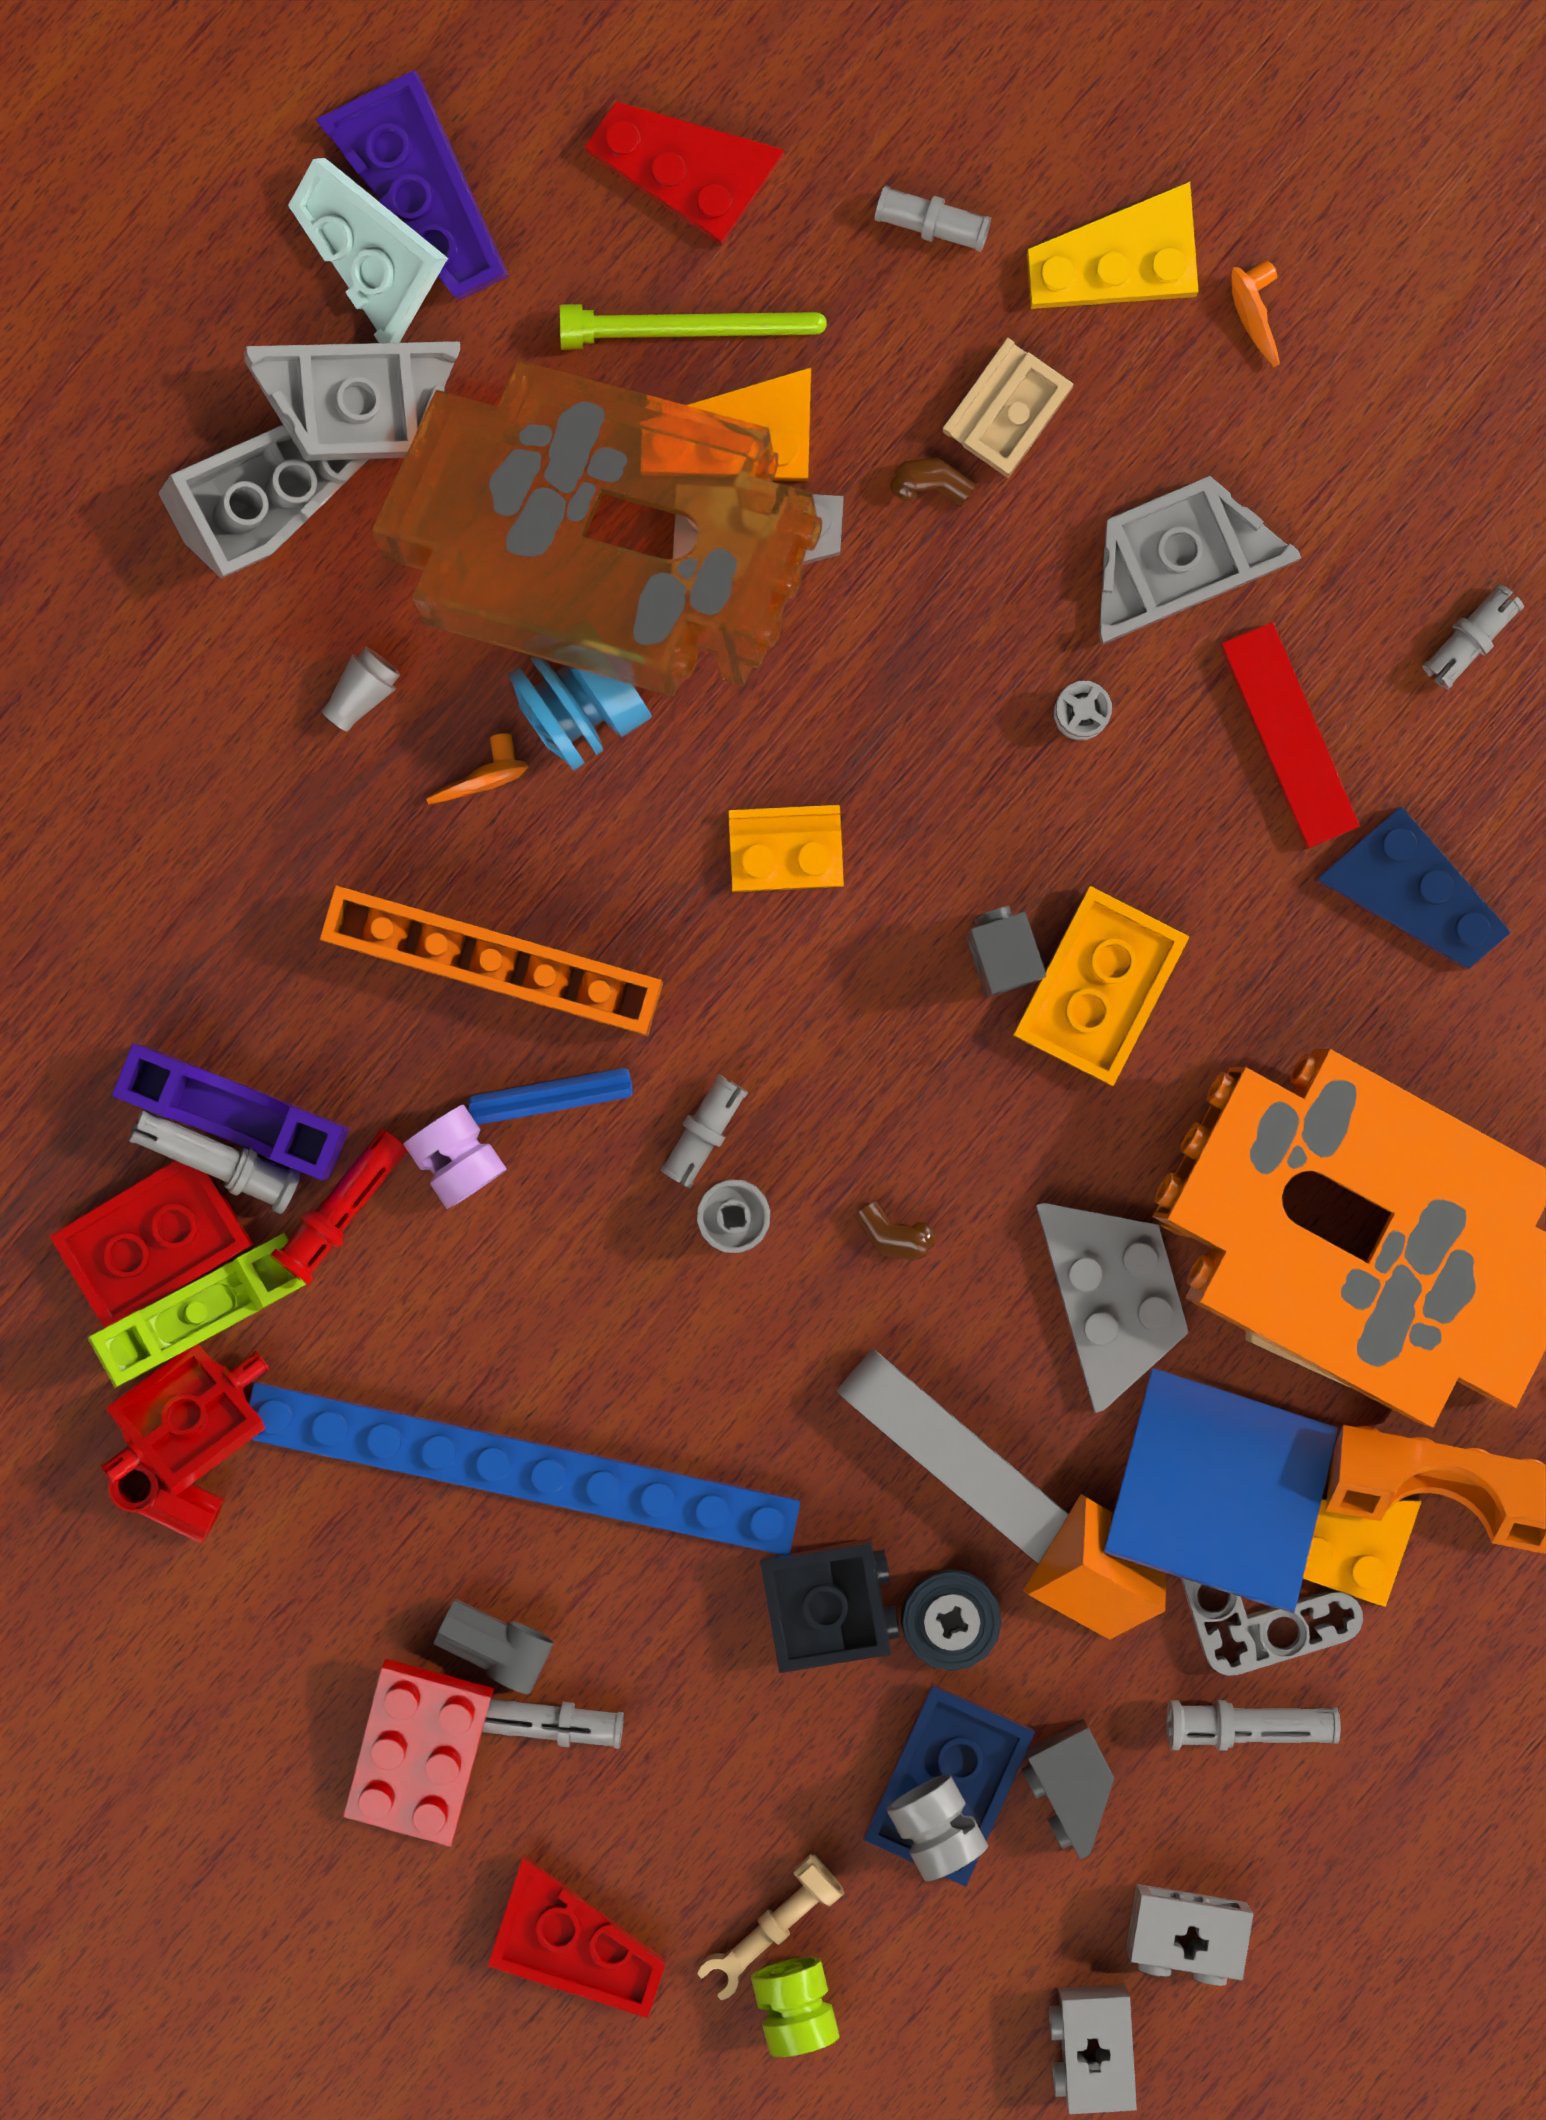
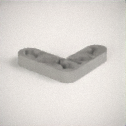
[1180,1577,1363,1676]

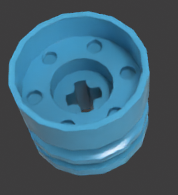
[507,620,652,771]

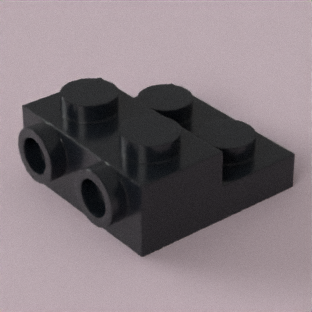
[760,1538,900,1673]

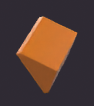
[1023,1494,1166,1640]

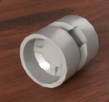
[697,1179,770,1253]
[887,1774,989,1881]

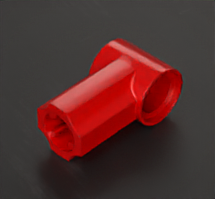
[108,1465,225,1544]

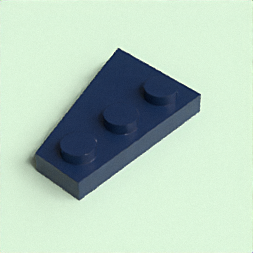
[1314,806,1511,970]

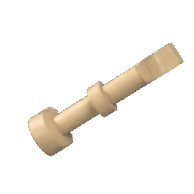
[697,1854,845,2000]

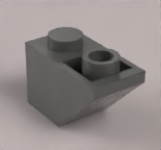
[1022,1719,1114,1860]

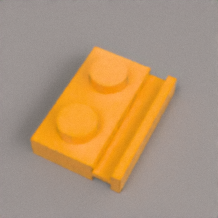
[729,805,844,892]

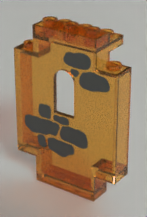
[372,360,822,697]

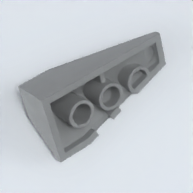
[158,425,369,579]

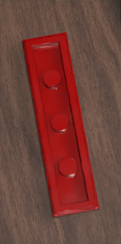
[1220,622,1360,850]

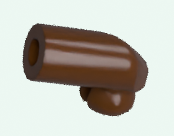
[890,457,977,507]
[853,1200,936,1261]

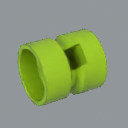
[751,1956,839,2057]

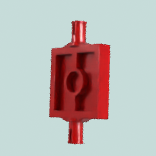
[100,1344,269,1497]

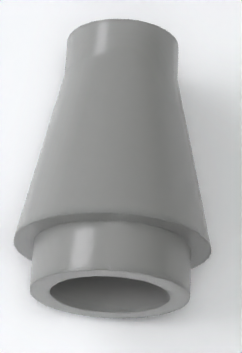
[322,647,401,732]

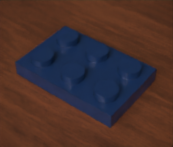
[863,1683,1035,1887]

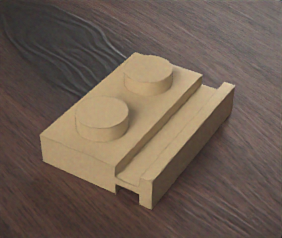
[943,338,1074,478]

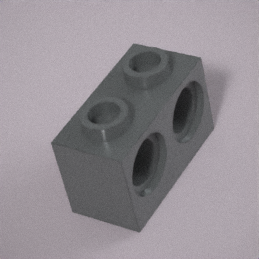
[965,906,1046,998]

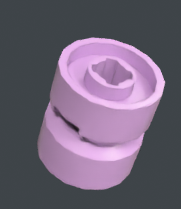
[403,1104,507,1209]

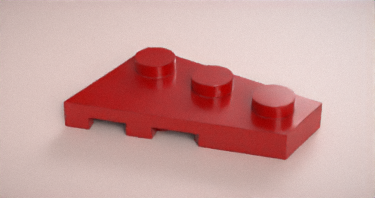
[585,101,785,246]
[488,1855,666,2018]

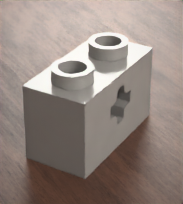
[1126,1884,1253,1986]
[1049,1984,1137,2114]

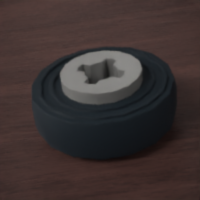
[901,1569,1002,1671]

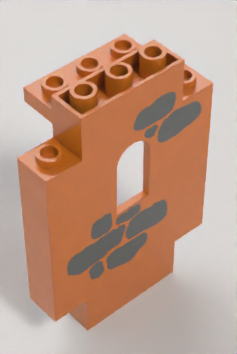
[1153,1049,1546,1427]

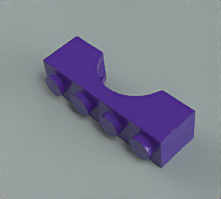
[112,1043,350,1180]

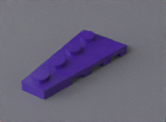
[316,70,509,300]

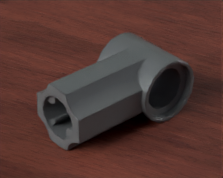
[433,1598,555,1694]

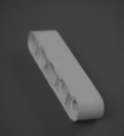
[836,1348,1068,1564]

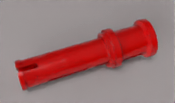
[270,1128,408,1286]

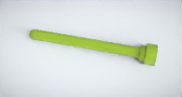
[560,304,827,350]

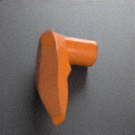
[1231,260,1280,367]
[426,733,529,804]

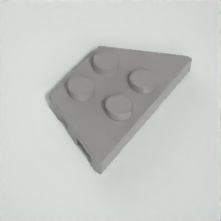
[244,341,461,461]
[1099,476,1301,645]
[1036,1203,1189,1413]

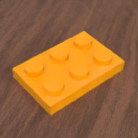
[1012,886,1189,1086]

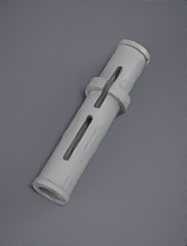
[483,1699,624,1749]

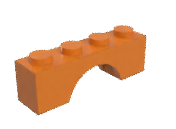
[1326,1425,1546,1554]

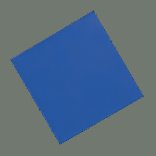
[1103,1368,1339,1613]

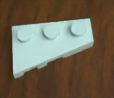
[288,158,448,343]

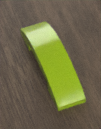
[87,1233,306,1388]

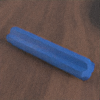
[468,1068,633,1125]

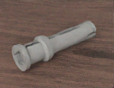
[128,1108,301,1215]
[1166,1700,1341,1751]

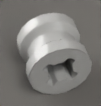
[1054,681,1112,741]

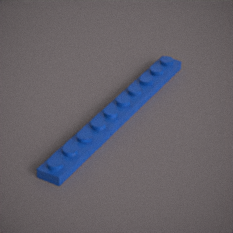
[249,1382,801,1555]

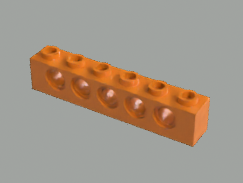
[320,885,663,1036]

